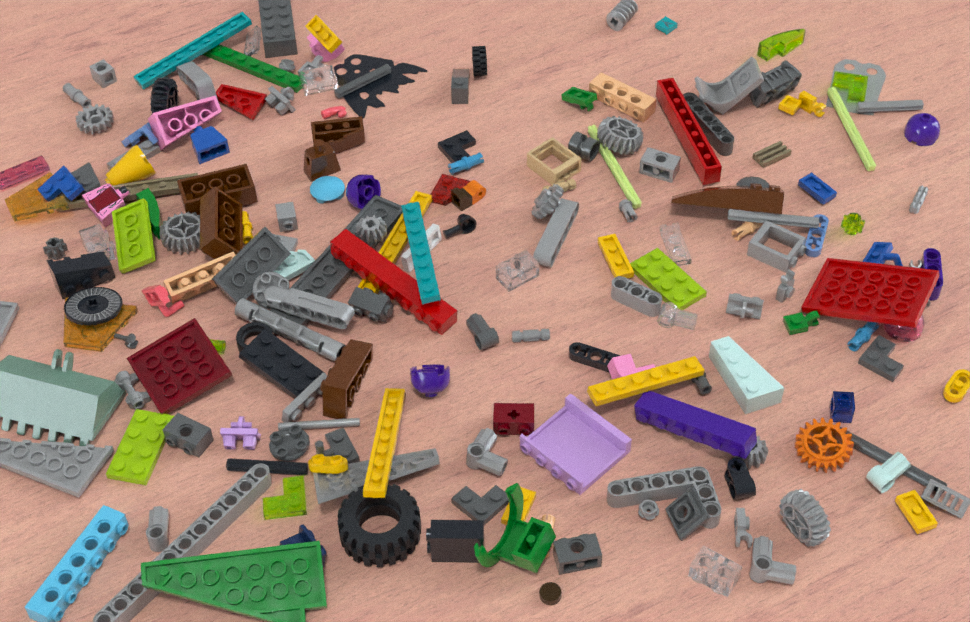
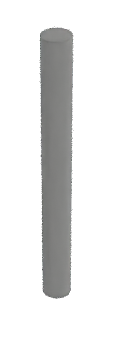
[278,418,360,430]

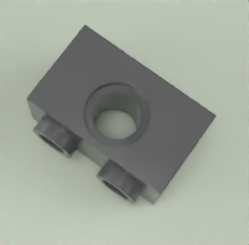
[163,412,214,458]
[553,533,602,575]

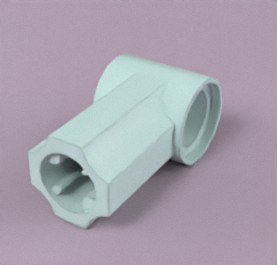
[866,452,911,493]

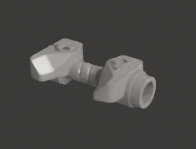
[114,371,151,409]

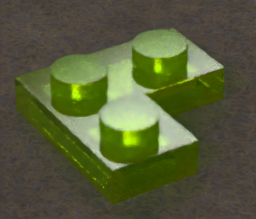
[832,71,868,102]
[263,475,307,520]

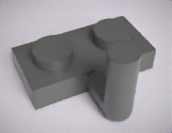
[315,427,360,464]

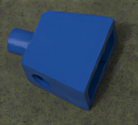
[190,126,230,164]

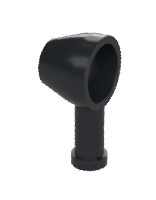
[443,214,477,239]

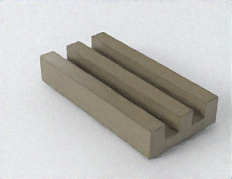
[753,141,791,168]

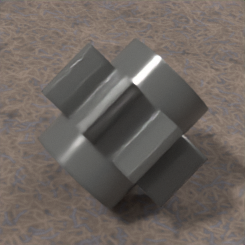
[43,237,68,260]

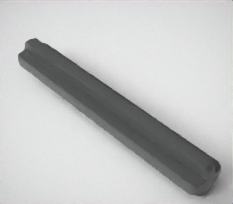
[334,64,391,98]

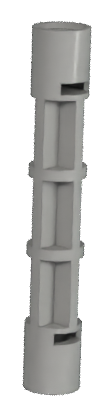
[234,298,346,361]

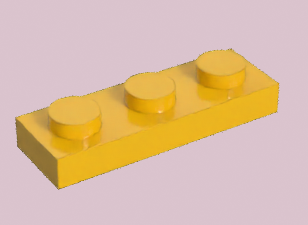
[305,15,342,54]
[597,234,634,279]

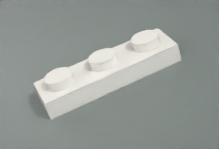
[401,224,442,272]

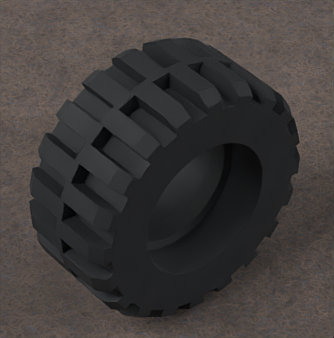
[337,483,421,567]

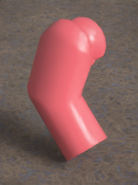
[321,106,347,119]

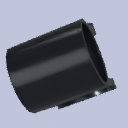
[724,458,756,500]

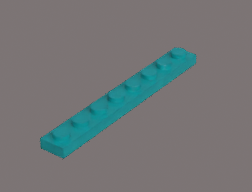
[133,12,252,90]
[401,202,441,304]

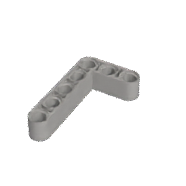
[607,466,721,529]

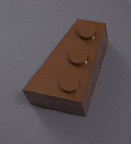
[311,116,365,154]

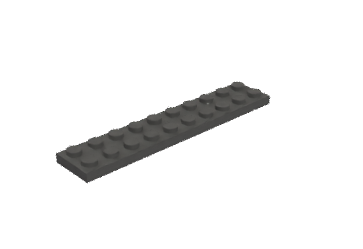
[270,195,403,326]

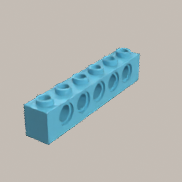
[25,505,129,622]

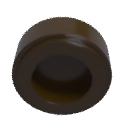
[539,582,562,605]

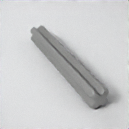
[856,100,924,112]

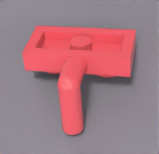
[141,285,184,317]

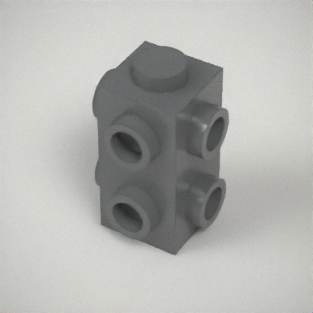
[348,287,394,323]

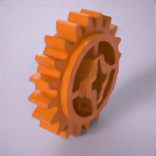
[795,417,854,473]

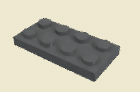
[212,227,291,304]

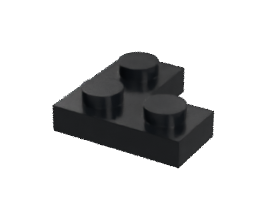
[438,130,476,163]

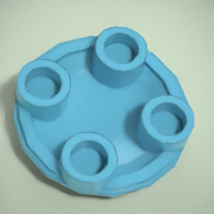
[310,176,345,204]

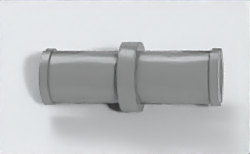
[62,83,91,108]

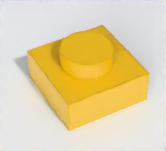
[778,95,802,115]

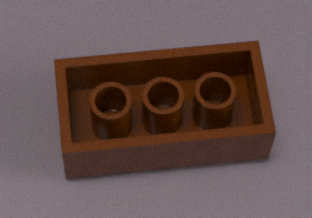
[177,164,258,215]
[200,186,243,259]

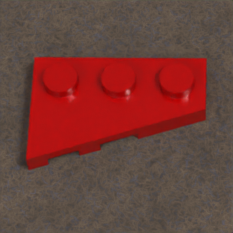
[216,84,267,120]

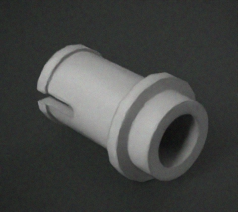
[619,199,638,223]

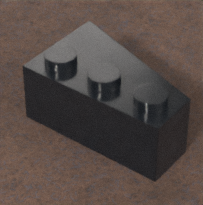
[46,251,115,299]

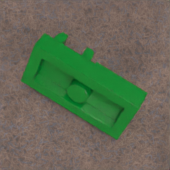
[561,87,597,112]

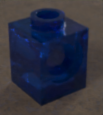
[829,391,855,423]

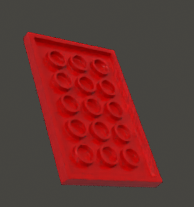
[801,258,939,328]

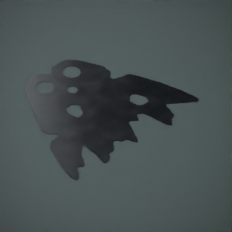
[330,54,427,118]

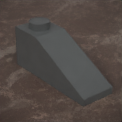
[451,69,469,104]

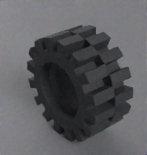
[472,46,487,76]

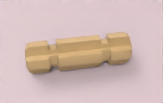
[542,179,576,192]

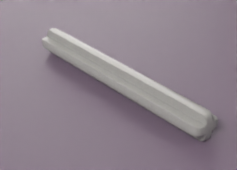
[727,209,819,228]

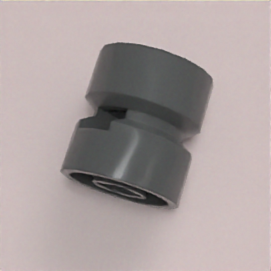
[568,132,600,162]

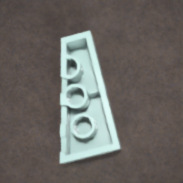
[709,336,784,414]

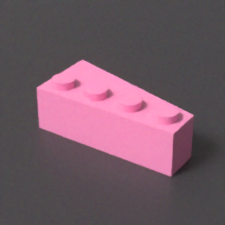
[148,95,222,151]

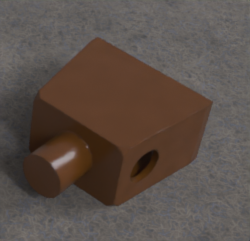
[303,139,341,182]

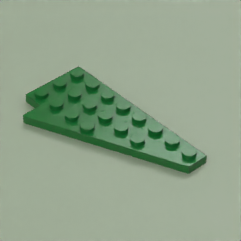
[141,541,327,622]

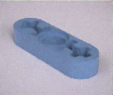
[805,214,829,257]

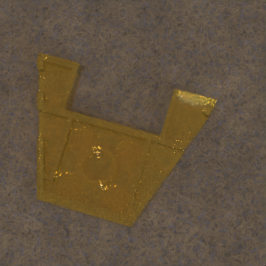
[5,172,70,222]
[63,298,138,352]

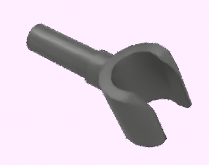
[114,333,138,349]

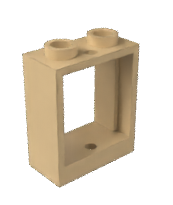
[527,137,581,184]

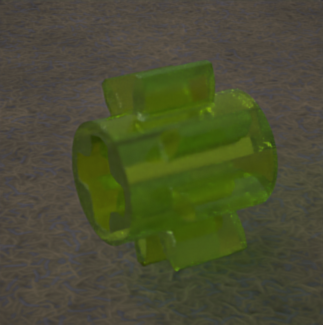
[841,213,865,235]

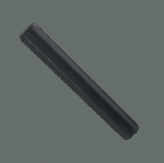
[226,458,308,475]

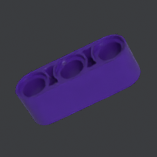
[920,248,943,301]

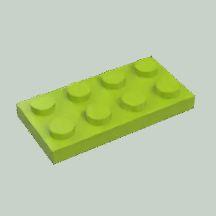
[112,198,156,274]
[630,248,707,313]
[106,409,174,485]

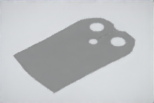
[826,59,886,115]

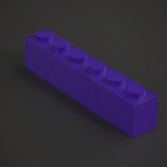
[634,391,757,459]

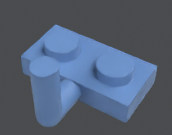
[121,122,158,147]

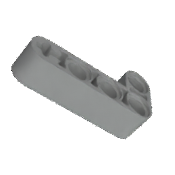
[176,61,218,101]

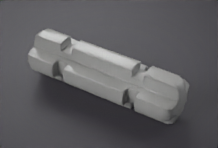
[909,185,929,214]
[512,329,550,342]

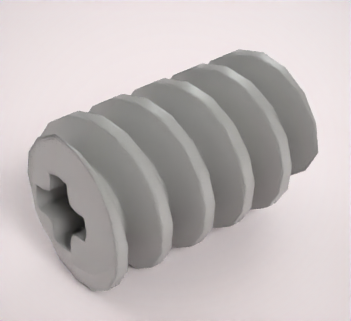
[606,0,638,31]

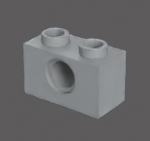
[639,147,681,183]

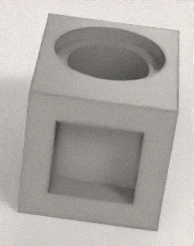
[89,59,117,88]
[275,202,298,232]

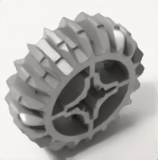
[597,116,644,155]
[159,211,200,255]
[779,489,831,547]

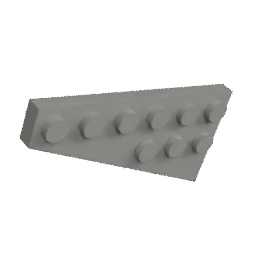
[0,438,114,498]
[313,448,440,504]

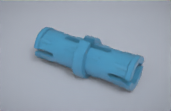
[448,152,484,174]
[847,321,879,351]

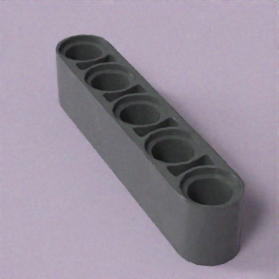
[683,92,734,156]

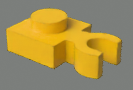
[799,90,826,117]

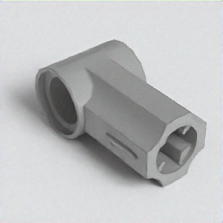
[146,506,169,552]

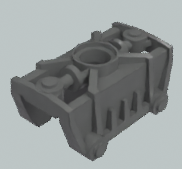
[749,60,802,108]

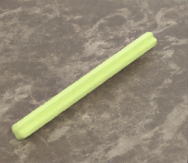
[827,87,876,171]
[588,125,642,209]

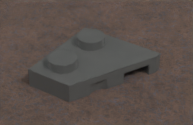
[71,162,101,195]

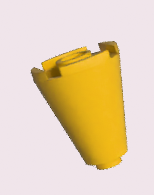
[104,145,156,186]

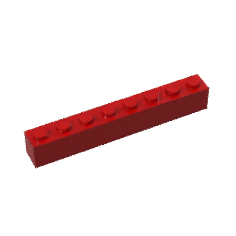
[656,78,722,185]
[330,229,458,335]

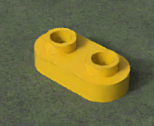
[943,369,970,403]
[308,454,349,474]

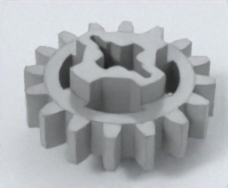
[76,104,114,134]
[531,184,564,219]

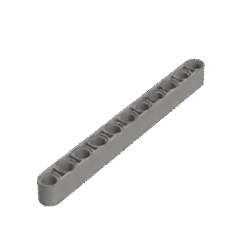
[93,463,272,622]

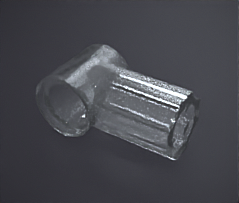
[657,302,698,330]

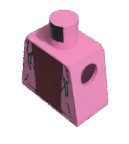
[82,183,130,227]

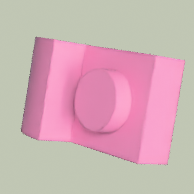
[307,34,345,62]
[607,354,655,380]

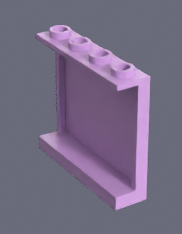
[520,394,632,495]

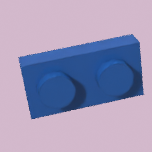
[798,172,837,205]

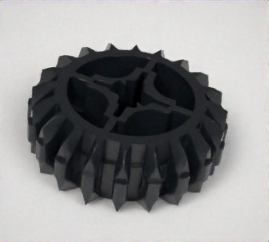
[150,77,179,115]

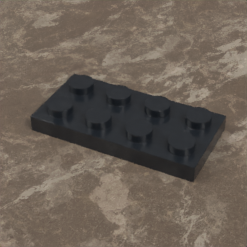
[239,329,326,399]

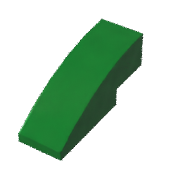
[136,188,162,240]

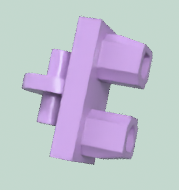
[220,416,261,450]

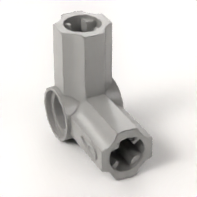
[466,428,508,476]
[749,536,796,585]

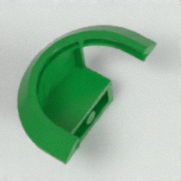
[474,483,556,573]

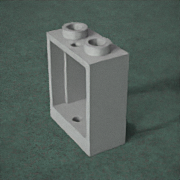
[747,220,807,273]

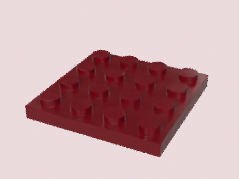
[126,318,233,415]

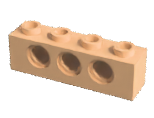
[589,73,656,122]
[163,251,235,305]

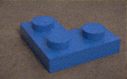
[38,165,84,203]

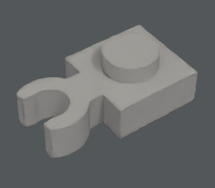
[776,269,795,303]

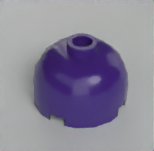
[904,113,940,146]
[346,174,381,210]
[410,364,450,397]

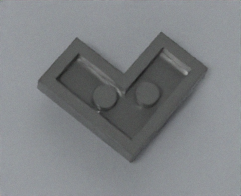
[858,335,904,382]
[451,485,509,525]

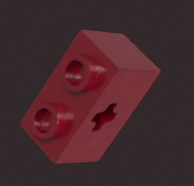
[493,403,534,436]

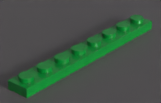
[202,44,307,93]

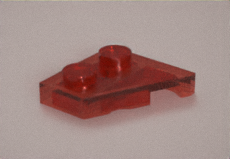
[430,174,470,206]

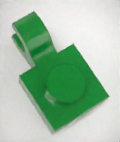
[783,311,820,335]

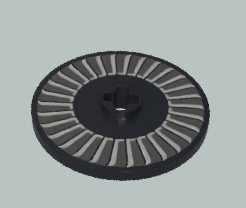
[64,287,123,326]

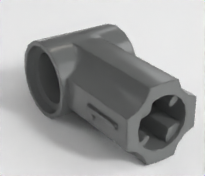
[466,313,499,350]

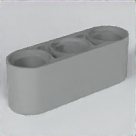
[611,276,662,317]

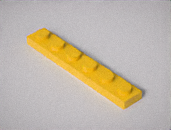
[587,356,705,406]

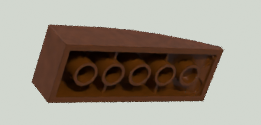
[671,183,785,214]

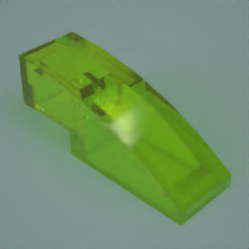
[757,29,806,61]

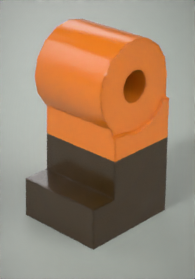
[451,180,486,211]

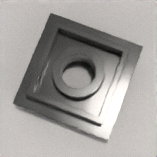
[665,486,710,541]

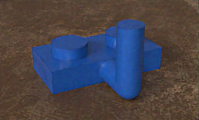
[862,242,903,266]

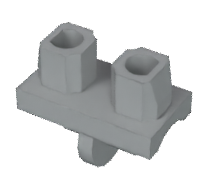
[265,86,296,115]
[726,293,764,319]

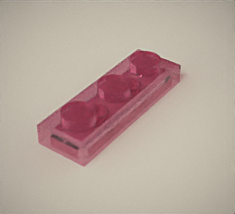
[0,155,50,190]

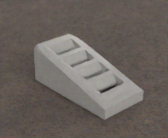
[921,479,970,519]

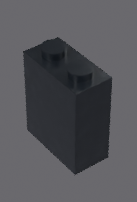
[426,520,484,563]

